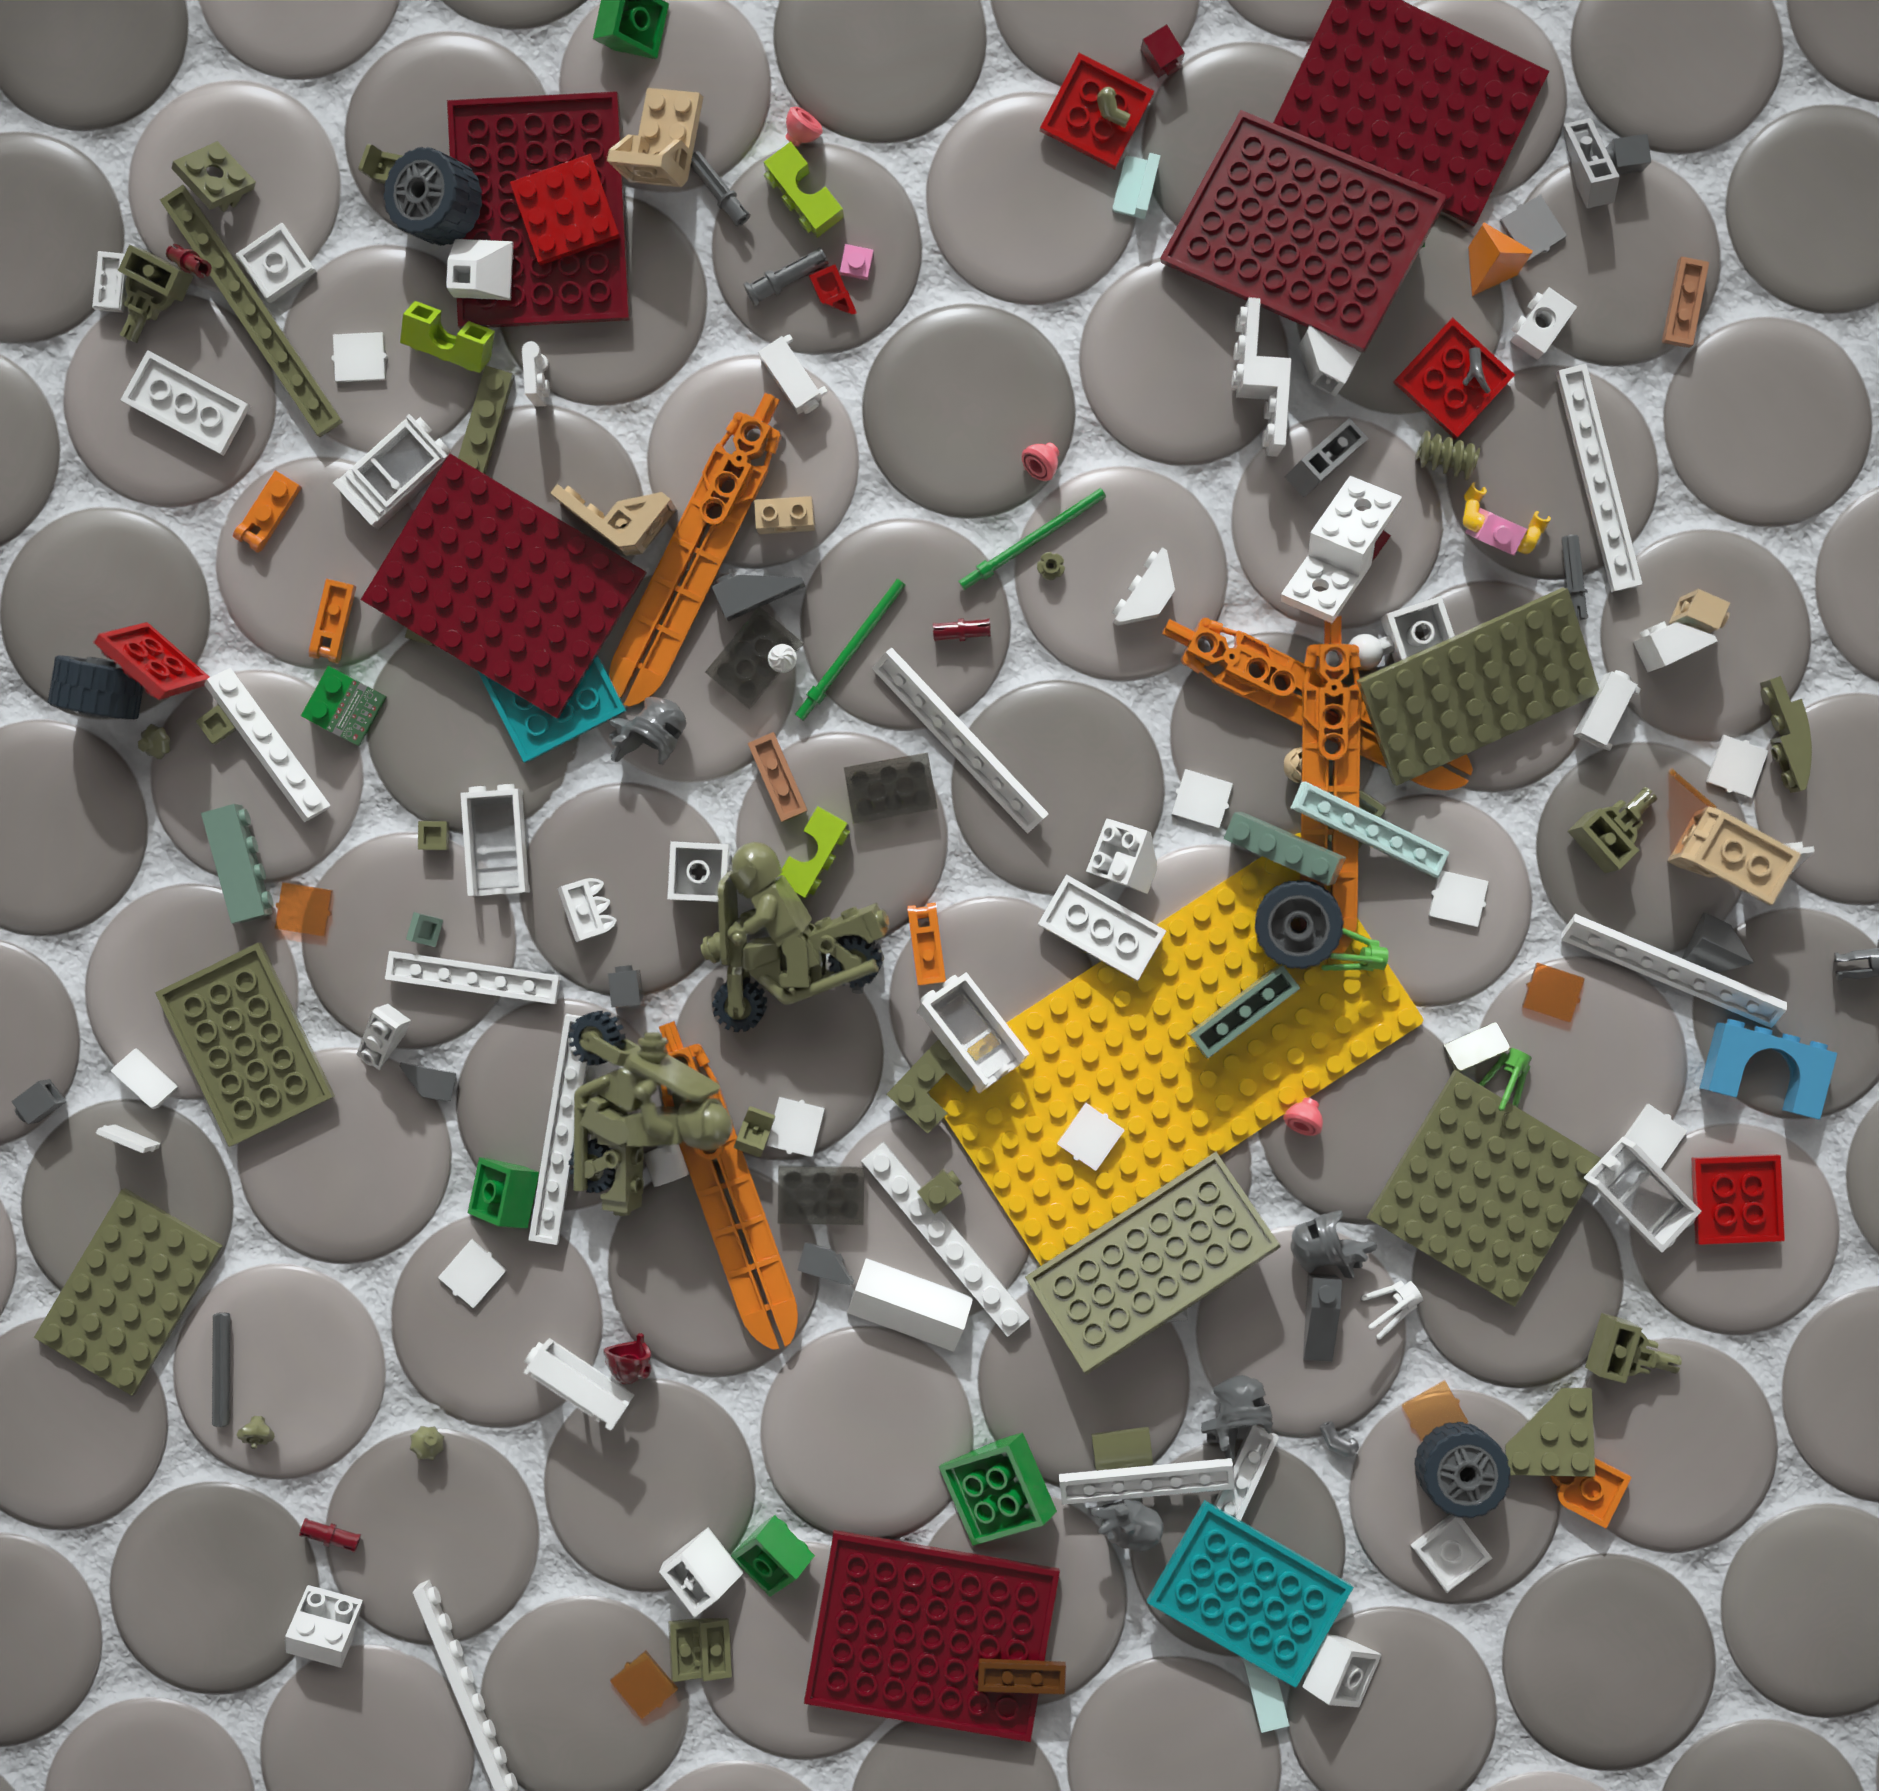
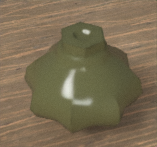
[138,724,171,759]
[237,1416,275,1449]
[409,1426,444,1460]

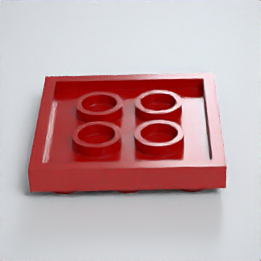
[1039,53,1155,170]
[510,154,620,266]
[1393,317,1515,439]
[93,622,210,700]
[1691,1154,1785,1245]

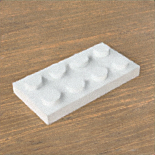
[121,350,251,456]
[1038,875,1166,981]

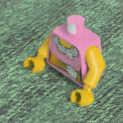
[1463,482,1551,556]

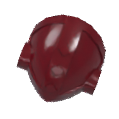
[603,1333,651,1385]

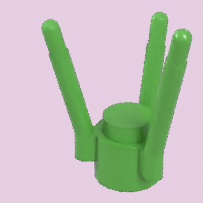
[1321,928,1388,971]
[1479,1048,1532,1111]

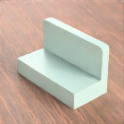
[1112,153,1161,219]

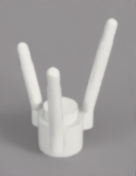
[1361,1280,1423,1340]

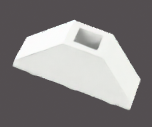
[1112,547,1175,626]
[356,1004,411,1070]

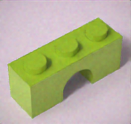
[763,141,844,238]
[400,301,495,373]
[778,806,850,898]

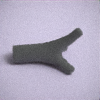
[1462,348,1491,393]

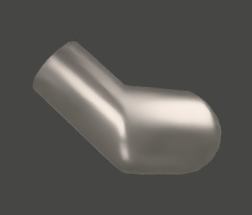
[1319,1421,1359,1457]

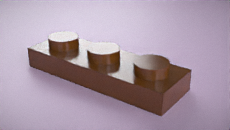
[978,1659,1066,1694]

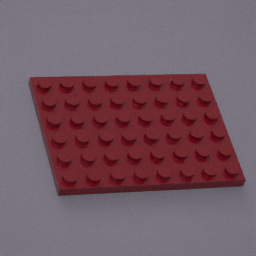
[1273,0,1549,227]
[447,91,630,329]
[1160,110,1447,353]
[360,453,647,719]
[804,1530,1060,1742]

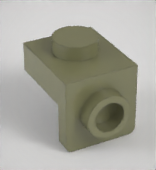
[358,144,402,184]
[733,1106,775,1158]
[917,1168,962,1214]

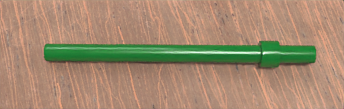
[958,488,1106,591]
[795,579,906,721]

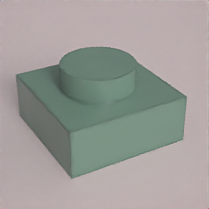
[406,912,443,947]

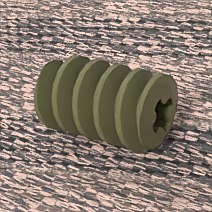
[1415,430,1480,481]

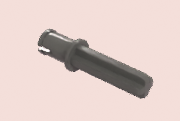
[691,151,751,227]
[1561,534,1589,620]

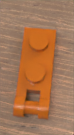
[233,470,302,553]
[309,579,356,663]
[907,902,946,985]

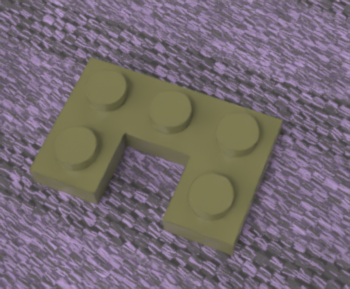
[886,1039,976,1134]

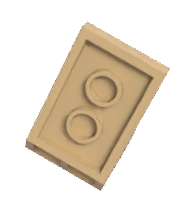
[607,88,704,187]
[550,484,677,556]
[1667,806,1801,905]

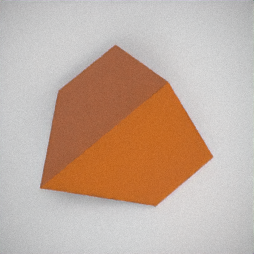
[1468,223,1533,296]

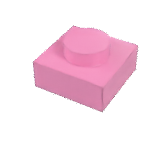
[840,244,873,280]

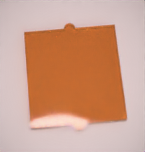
[1669,768,1717,808]
[275,882,333,936]
[1522,962,1585,1023]
[1401,1380,1468,1442]
[610,1650,678,1719]

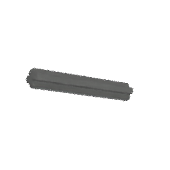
[212,1312,230,1427]

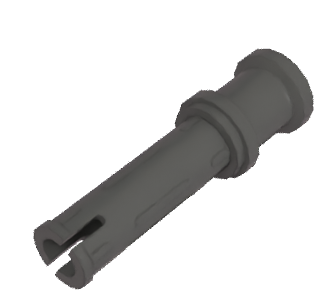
[743,247,829,307]

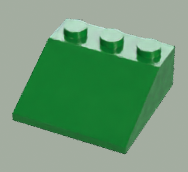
[939,1432,1057,1546]

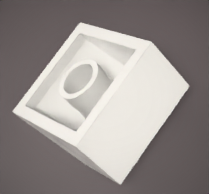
[1633,621,1717,672]
[1302,1634,1381,1707]

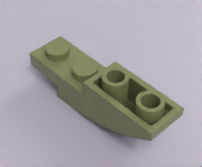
[1760,676,1812,793]

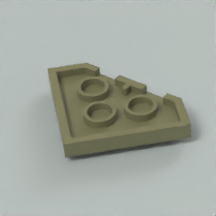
[1505,1387,1595,1477]

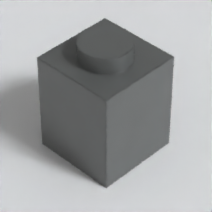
[1606,134,1652,175]
[608,965,644,1008]
[11,1079,67,1125]

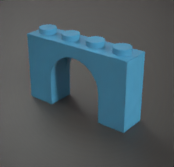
[1700,1019,1837,1120]

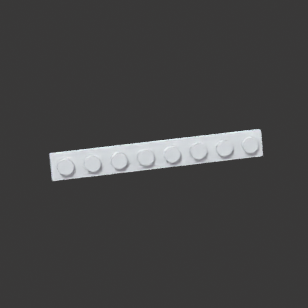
[1556,364,1642,593]
[872,648,1048,834]
[1561,914,1787,1028]
[529,1014,588,1245]
[861,1142,1030,1337]
[413,1580,518,1791]

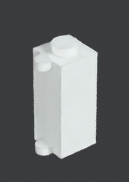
[758,334,828,415]
[1573,670,1641,751]

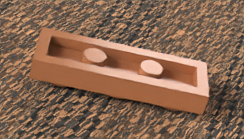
[1662,256,1709,348]
[748,732,808,822]

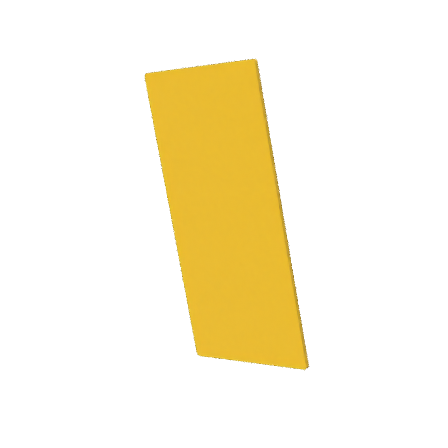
[928,833,1423,1266]

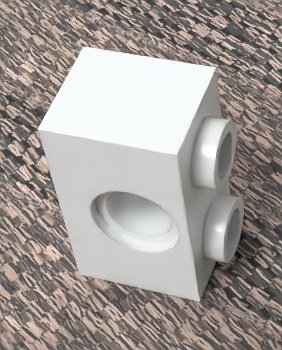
[1510,287,1577,360]

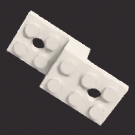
[1232,298,1291,457]
[1281,476,1402,623]

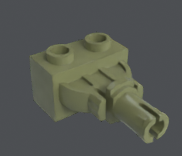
[118,244,194,343]
[1567,787,1657,873]
[1585,1313,1682,1384]

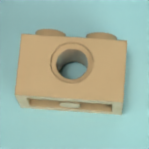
[754,496,815,534]
[1669,589,1730,633]

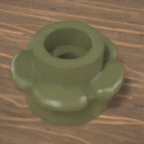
[1037,552,1065,580]

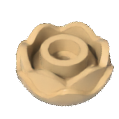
[1284,747,1302,783]

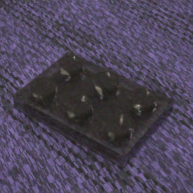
[705,606,804,710]
[844,753,938,824]
[777,1165,865,1225]

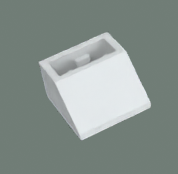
[1298,326,1361,397]
[659,1527,743,1618]
[286,1585,363,1668]

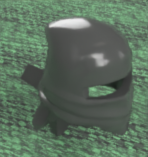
[609,697,687,765]
[1290,1210,1377,1278]
[1201,1375,1273,1461]
[1091,1499,1164,1552]

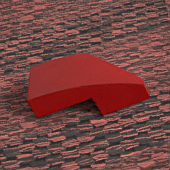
[809,264,857,315]

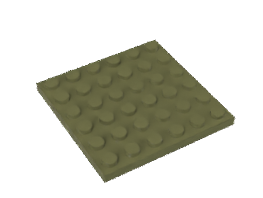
[1366,1070,1601,1307]

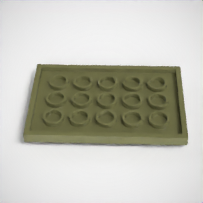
[155,943,335,1147]
[34,1188,223,1396]

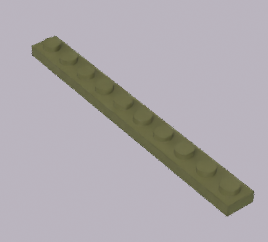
[160,184,343,437]
[405,365,515,647]

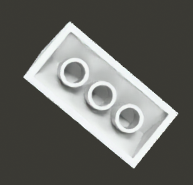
[847,1258,973,1352]

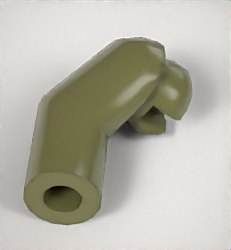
[1097,87,1131,128]

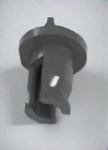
[1834,939,1879,981]

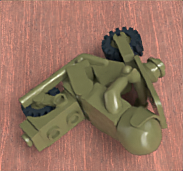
[701,842,889,1033]
[568,1011,733,1216]

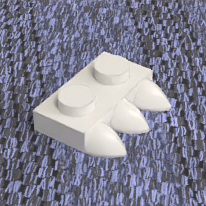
[557,878,617,942]

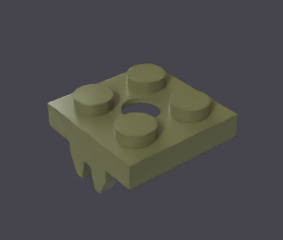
[171,141,256,212]

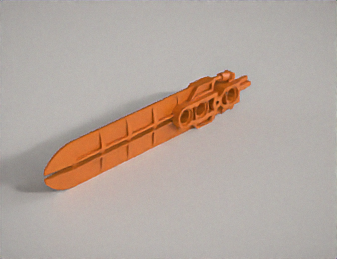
[609,393,782,707]
[1300,616,1362,961]
[1162,617,1473,790]
[659,1021,798,1350]

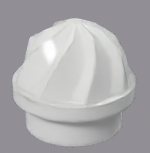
[768,644,797,673]

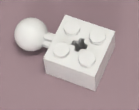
[1349,596,1454,671]
[668,841,732,902]

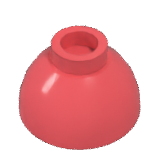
[785,107,823,147]
[1021,443,1060,481]
[1283,1098,1323,1136]

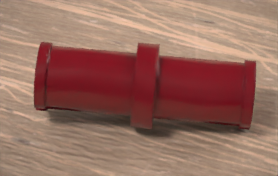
[166,244,212,278]
[933,618,991,641]
[299,1518,361,1553]

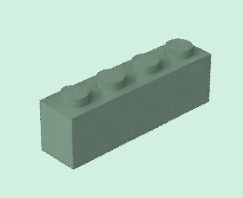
[201,804,274,924]
[1223,812,1346,885]
[1187,965,1300,1058]

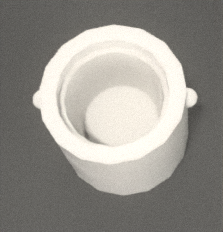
[644,1144,689,1187]

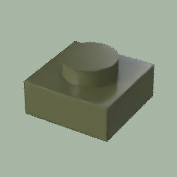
[196,704,237,745]
[418,821,449,850]

